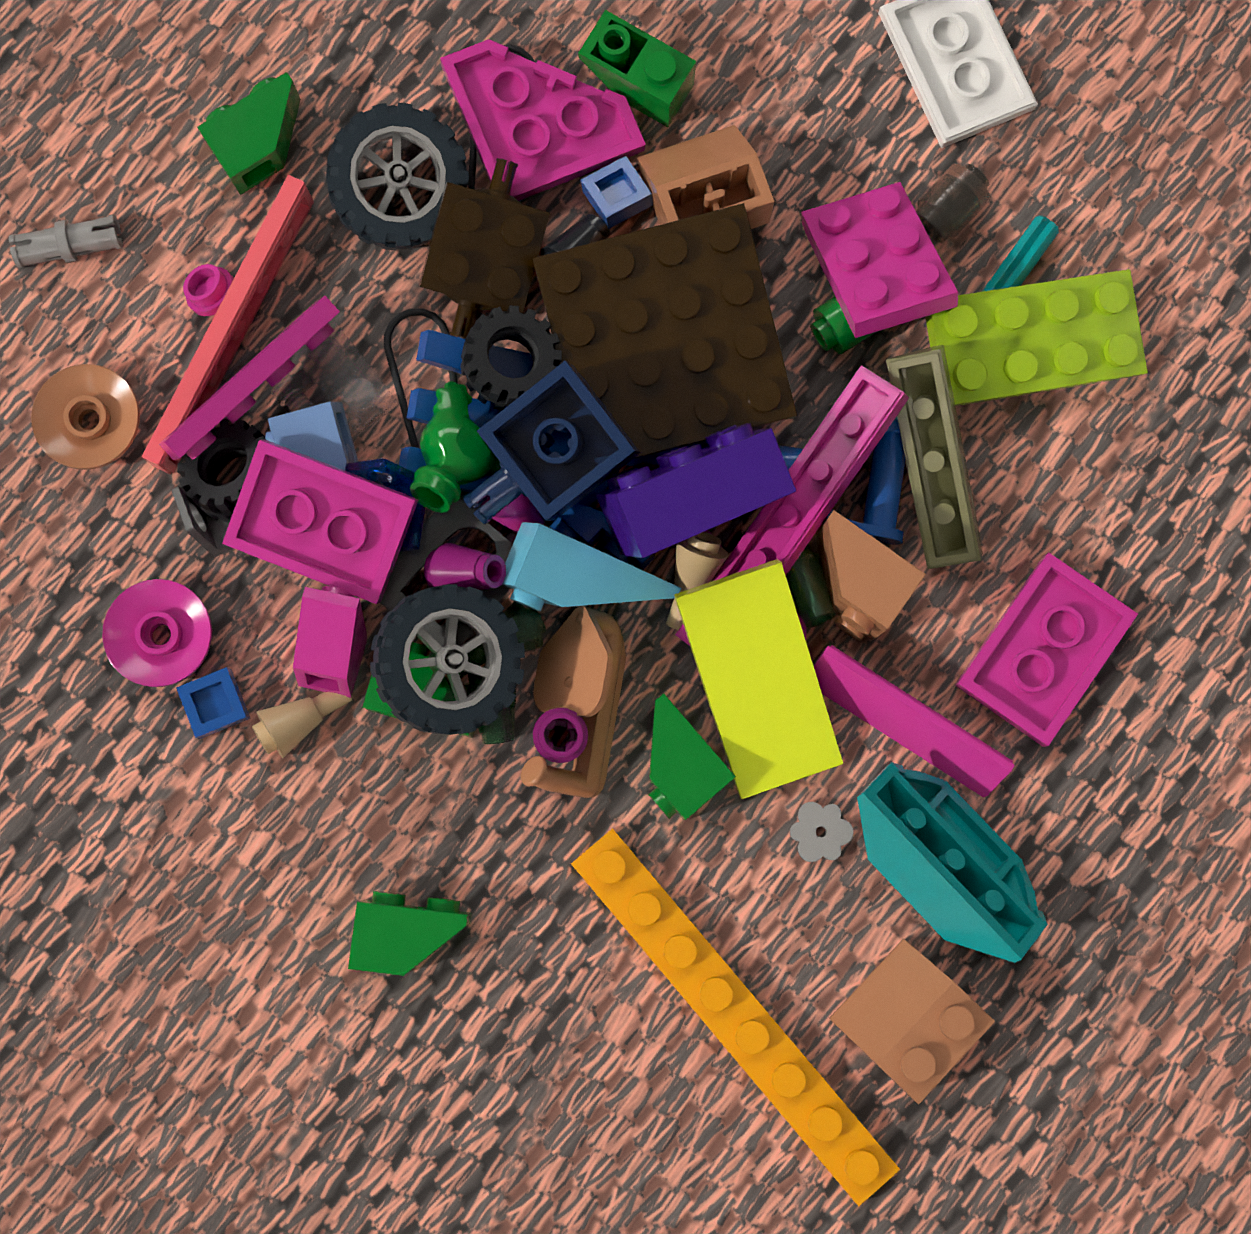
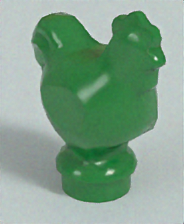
[410,381,501,513]

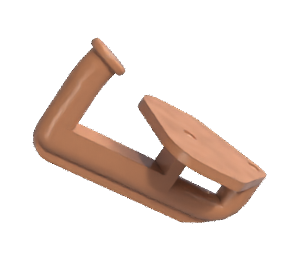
[521,606,626,798]

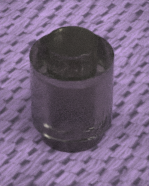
[916,164,991,243]

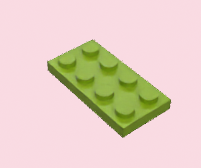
[925,269,1148,406]

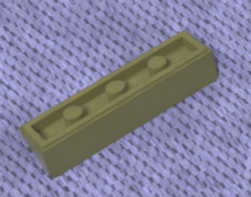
[886,345,983,569]

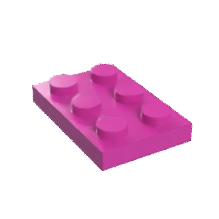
[801,182,958,338]
[222,439,419,604]
[955,552,1138,747]

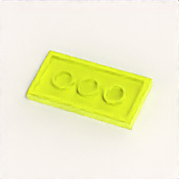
[674,559,843,799]

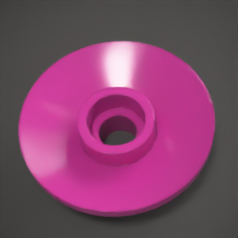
[102,579,212,687]

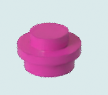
[183,264,234,316]

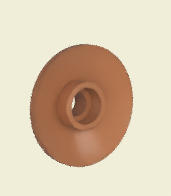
[31,364,140,470]

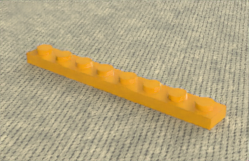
[571,828,900,1207]

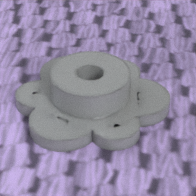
[790,802,853,862]

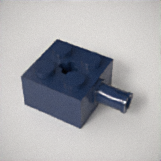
[463,360,641,525]

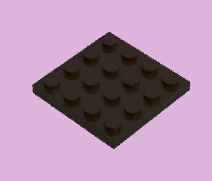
[533,203,797,459]

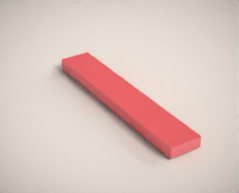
[142,175,314,474]

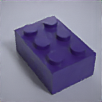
[595,423,796,558]

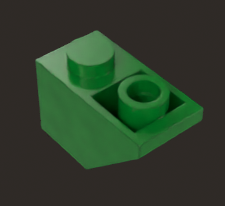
[578,10,696,127]
[197,72,301,195]
[348,891,472,976]

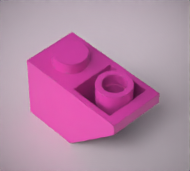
[293,586,367,698]

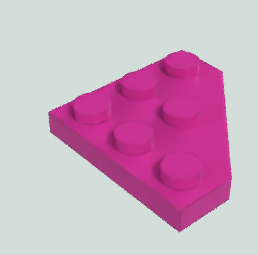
[440,39,646,201]

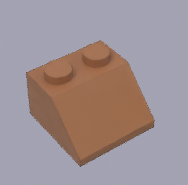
[816,510,926,641]
[829,939,995,1105]

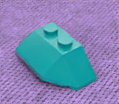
[857,762,1048,963]

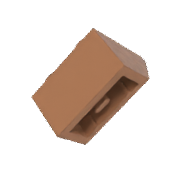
[637,125,775,229]

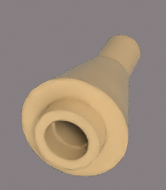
[666,532,728,630]
[252,692,352,758]

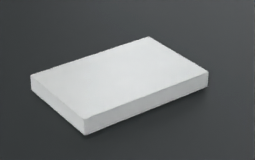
[878,0,1038,148]

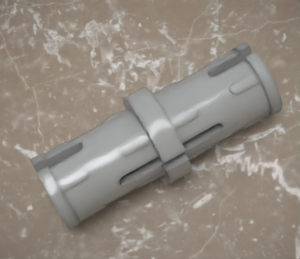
[9,214,123,269]

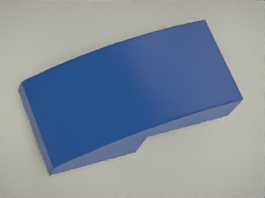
[549,503,656,570]

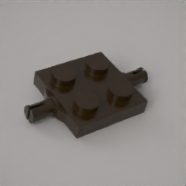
[418,158,550,339]

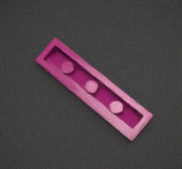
[813,645,1015,798]

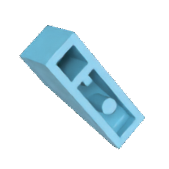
[502,522,681,611]

